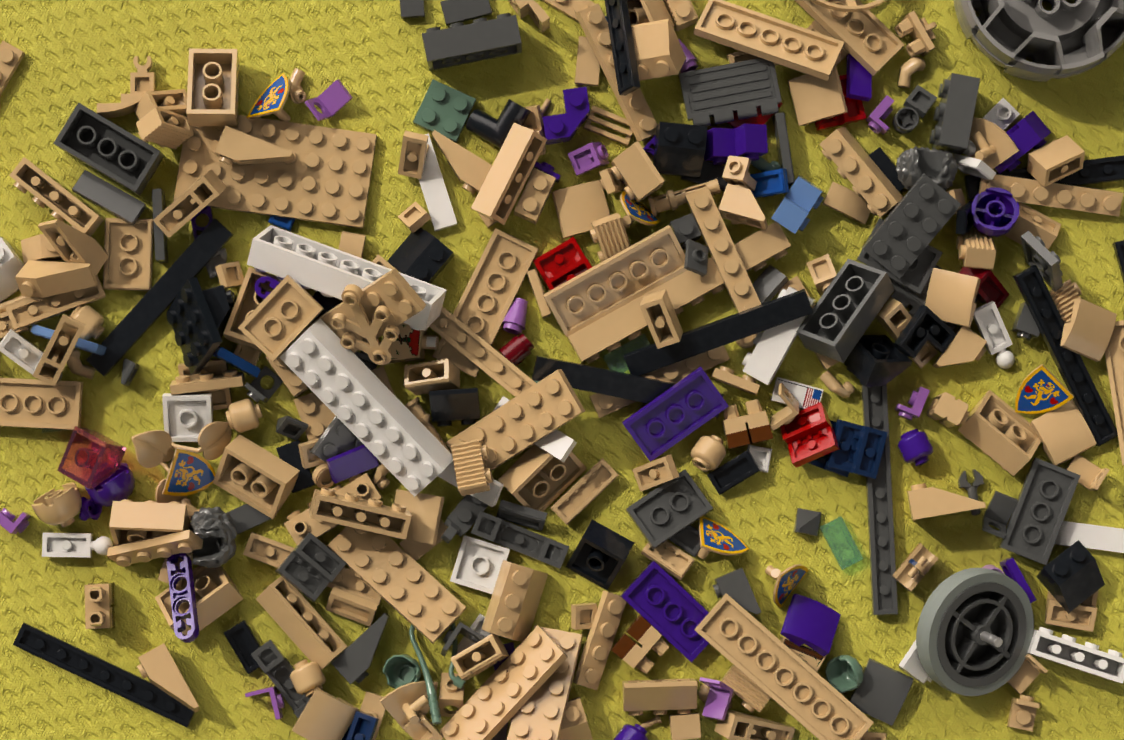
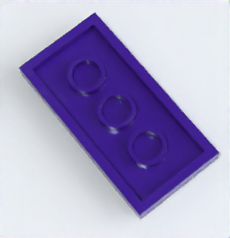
[622,366,729,462]
[621,561,709,662]

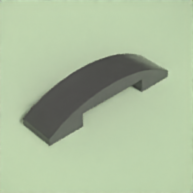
[471,511,569,569]
[251,639,311,718]

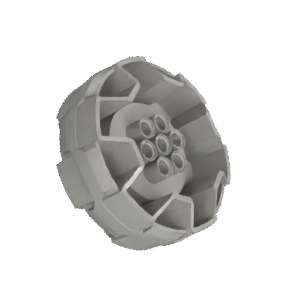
[954,0,1124,82]

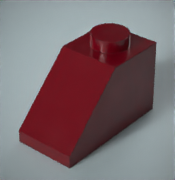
[959,267,1010,309]

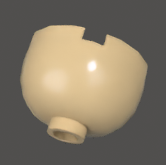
[31,482,82,527]

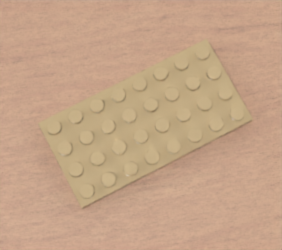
[174,115,377,229]

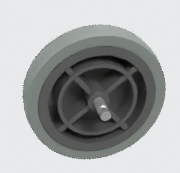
[916,568,1034,696]

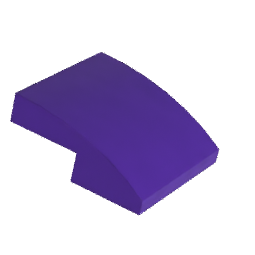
[780,594,841,656]

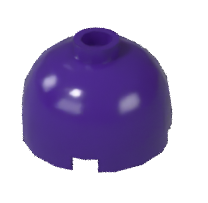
[971,187,1019,237]
[84,463,135,507]

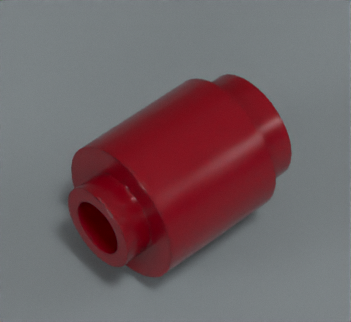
[499,333,535,367]

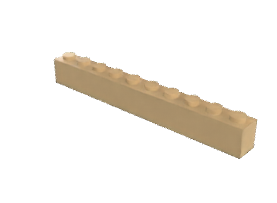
[568,222,791,364]

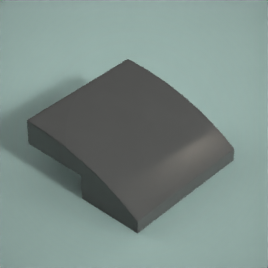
[276,532,347,602]
[849,658,913,726]

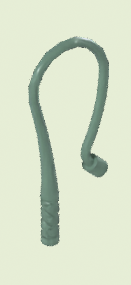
[409,623,466,725]

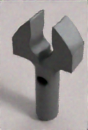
[958,469,984,516]

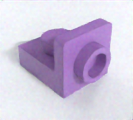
[866,95,894,135]
[568,142,609,176]
[894,387,930,420]
[0,508,31,534]

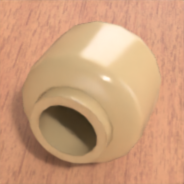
[69,305,105,341]
[225,398,263,433]
[691,435,726,472]
[290,659,326,697]

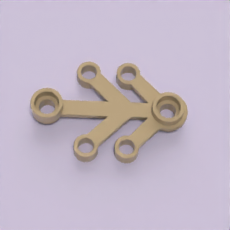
[330,284,400,365]

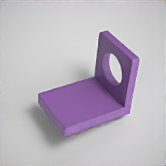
[304,79,353,121]
[699,677,734,721]
[245,686,285,720]

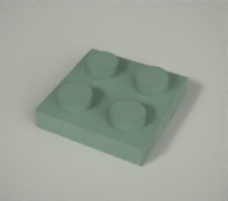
[413,79,476,143]

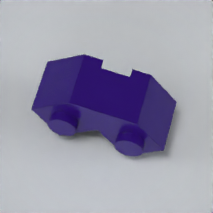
[543,87,590,145]
[995,111,1051,174]
[704,124,768,165]

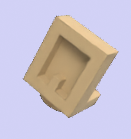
[722,156,757,191]
[806,254,837,296]
[1007,694,1040,731]

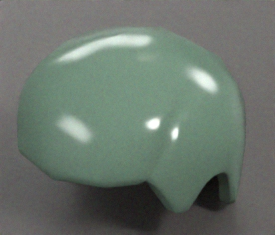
[383,654,421,689]
[825,655,864,693]

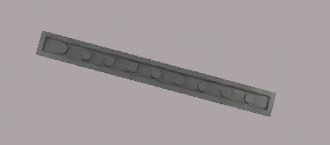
[861,384,898,615]

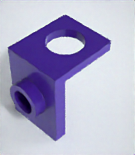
[528,161,561,183]

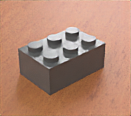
[929,73,980,155]

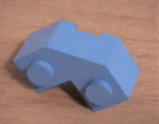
[771,175,824,234]

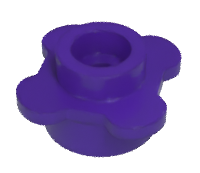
[79,497,102,521]

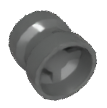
[892,107,919,134]

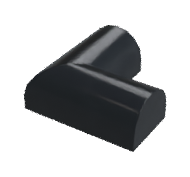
[466,99,531,149]
[893,305,957,359]

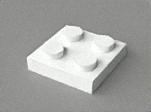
[162,393,213,442]
[450,535,510,594]

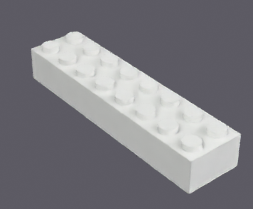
[247,225,447,331]
[279,318,453,497]

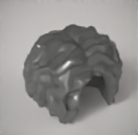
[896,146,958,191]
[189,507,237,568]

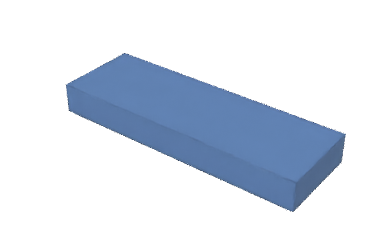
[30,324,107,356]

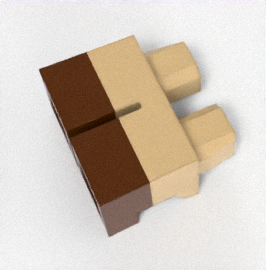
[722,399,773,450]
[85,583,115,629]
[611,615,669,674]

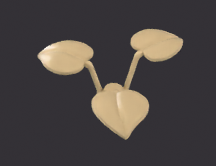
[131,421,232,503]

